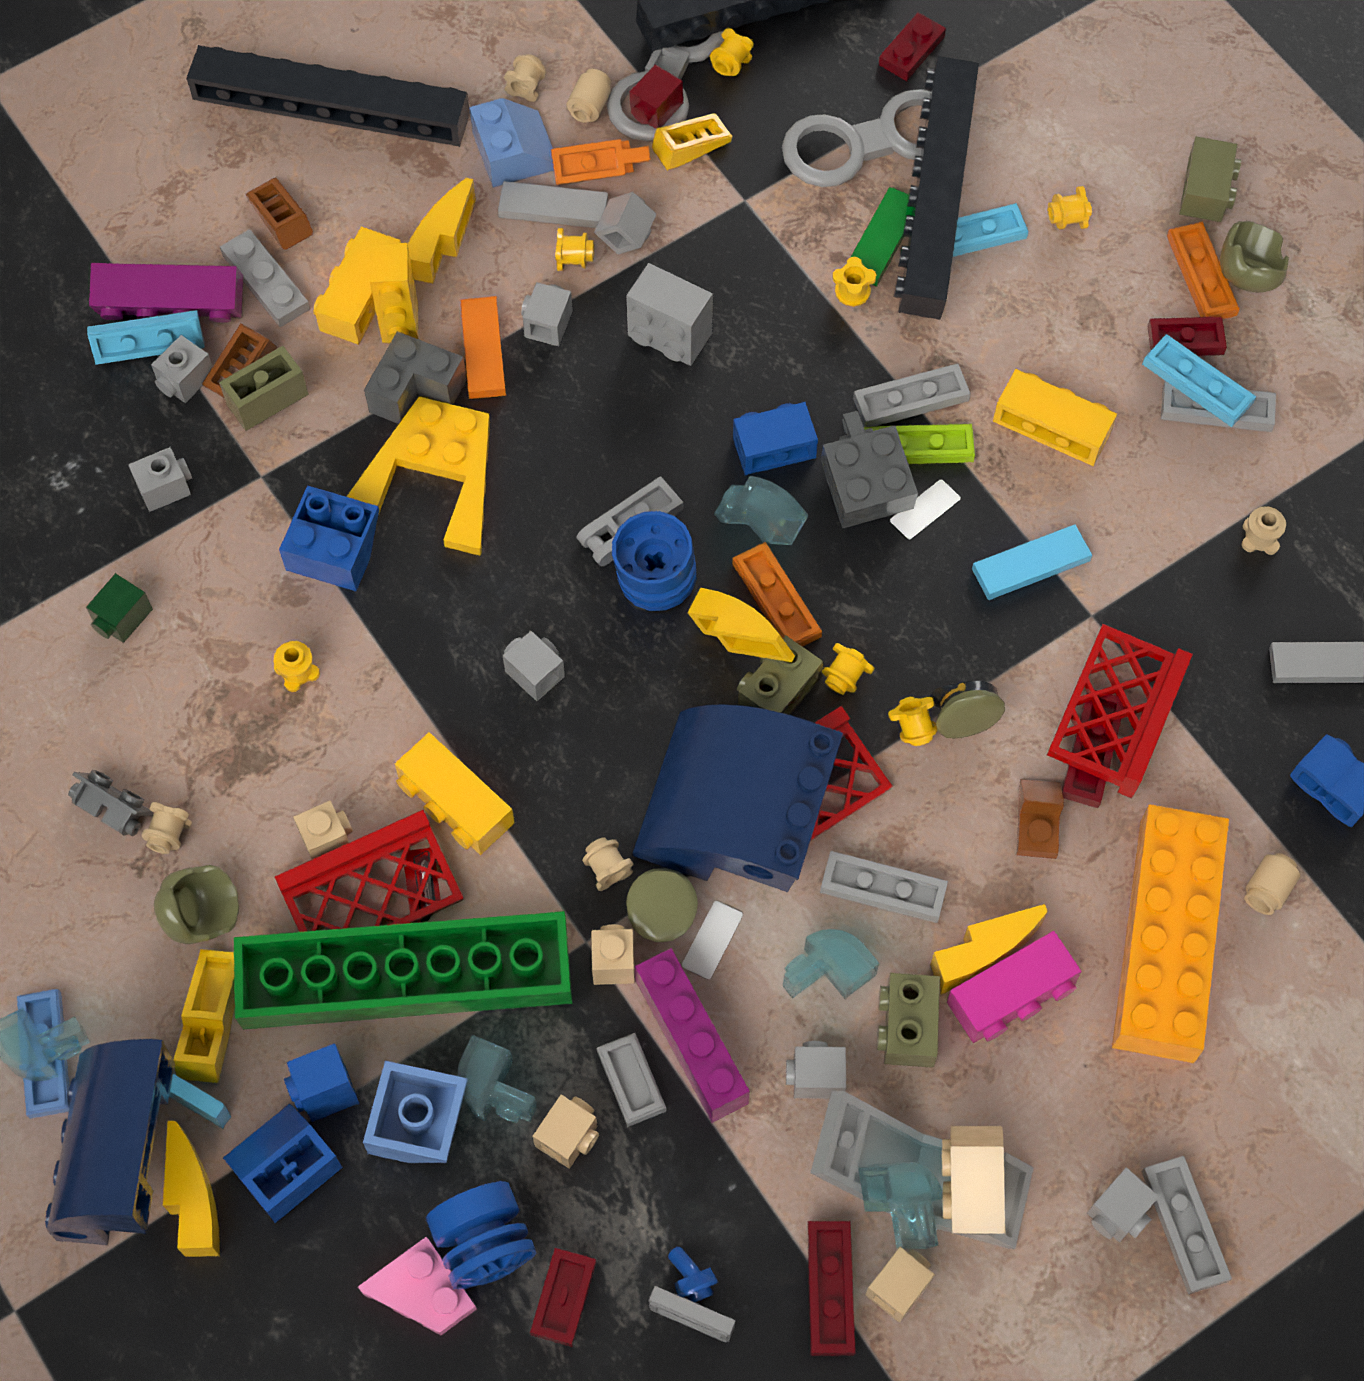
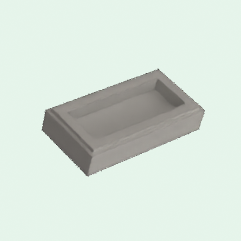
[597,1033,666,1127]
[649,1286,736,1343]

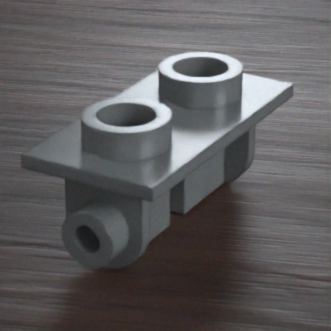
[68,770,154,836]

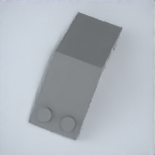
[810,1091,1034,1249]

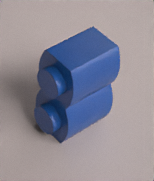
[1290,734,1364,828]

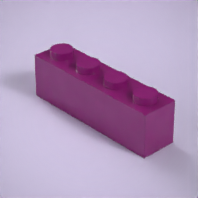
[89,263,243,323]
[635,948,750,1123]

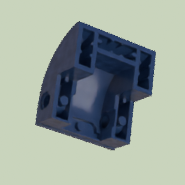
[632,704,843,892]
[45,1039,175,1245]

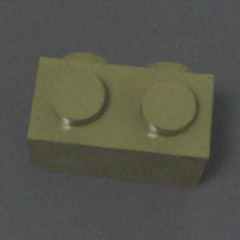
[1179,136,1241,222]
[219,346,309,431]
[737,636,823,715]
[877,973,940,1068]

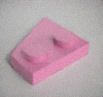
[358,1236,477,1335]

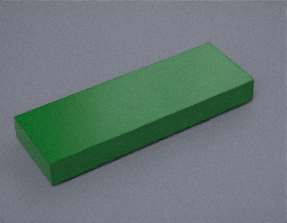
[850,187,913,287]

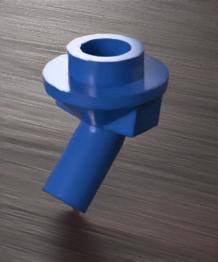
[668,1247,719,1303]

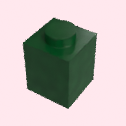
[86,573,153,643]

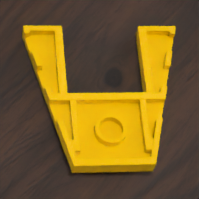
[347,397,490,556]

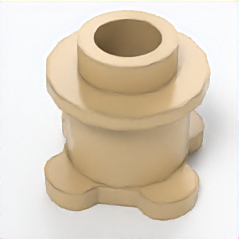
[504,54,546,102]
[1242,507,1286,555]
[142,802,192,854]
[582,837,633,891]

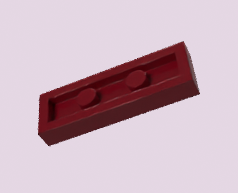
[1062,690,1124,808]
[807,1221,855,1356]

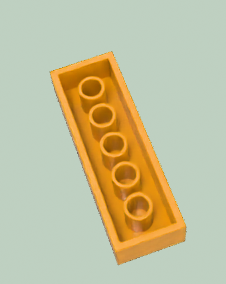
[1112,804,1229,1063]

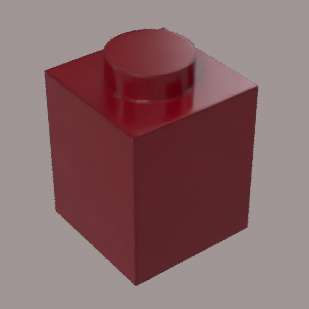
[629,65,684,129]

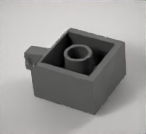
[821,411,918,529]

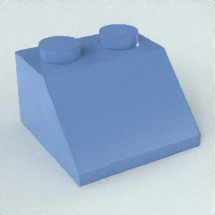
[469,98,554,187]
[363,1061,468,1163]

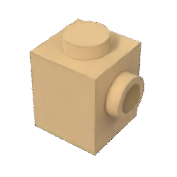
[293,801,353,859]
[591,925,635,985]
[532,1095,599,1169]
[865,1247,935,1323]

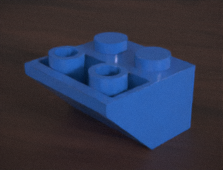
[279,485,379,591]
[223,1103,342,1223]

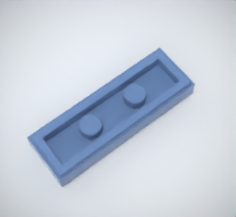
[17,989,70,1119]

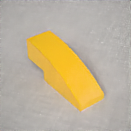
[408,178,476,284]
[688,588,795,662]
[930,904,1048,994]
[173,949,235,1083]
[163,1120,220,1257]

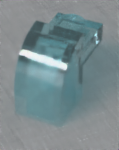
[714,476,809,545]
[783,929,879,999]
[0,1008,90,1081]
[458,1035,537,1123]
[858,1162,943,1249]

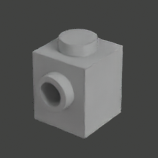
[594,192,656,254]
[521,282,572,346]
[151,335,213,403]
[128,447,192,512]
[503,631,565,701]
[786,1041,846,1099]
[1087,1167,1159,1243]

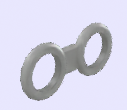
[607,31,724,141]
[782,89,930,187]

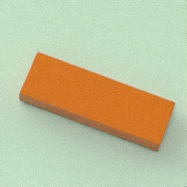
[1167,222,1240,319]
[460,296,506,399]
[732,542,822,647]

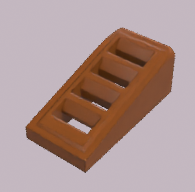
[246,177,313,250]
[202,323,278,398]

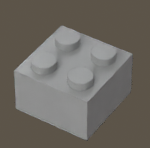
[626,263,713,366]

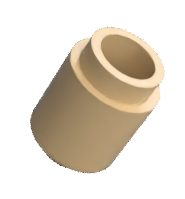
[567,69,611,123]
[1244,853,1300,915]

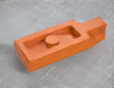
[551,139,650,185]

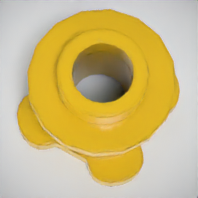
[710,28,754,76]
[1047,186,1092,230]
[555,228,594,271]
[832,257,876,306]
[273,641,320,692]
[822,643,875,695]
[888,697,937,746]

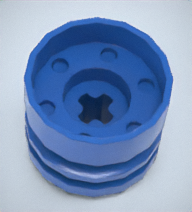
[612,511,697,611]
[425,1181,536,1289]

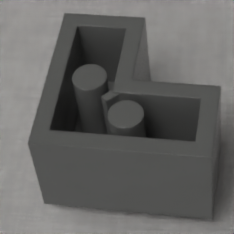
[364,332,467,424]

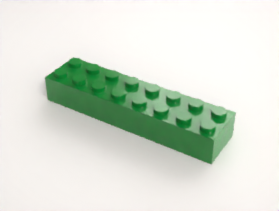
[234,911,572,1030]

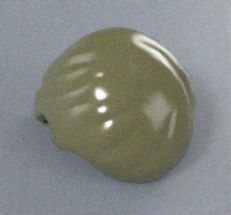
[1220,221,1289,293]
[154,865,239,944]

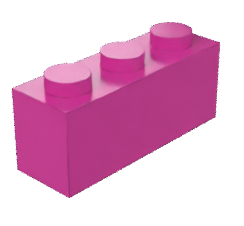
[946,931,1082,1043]

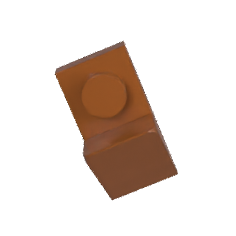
[1016,779,1064,859]

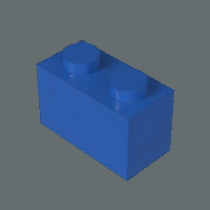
[733,402,818,475]
[284,1043,359,1122]

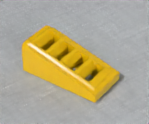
[652,113,733,170]

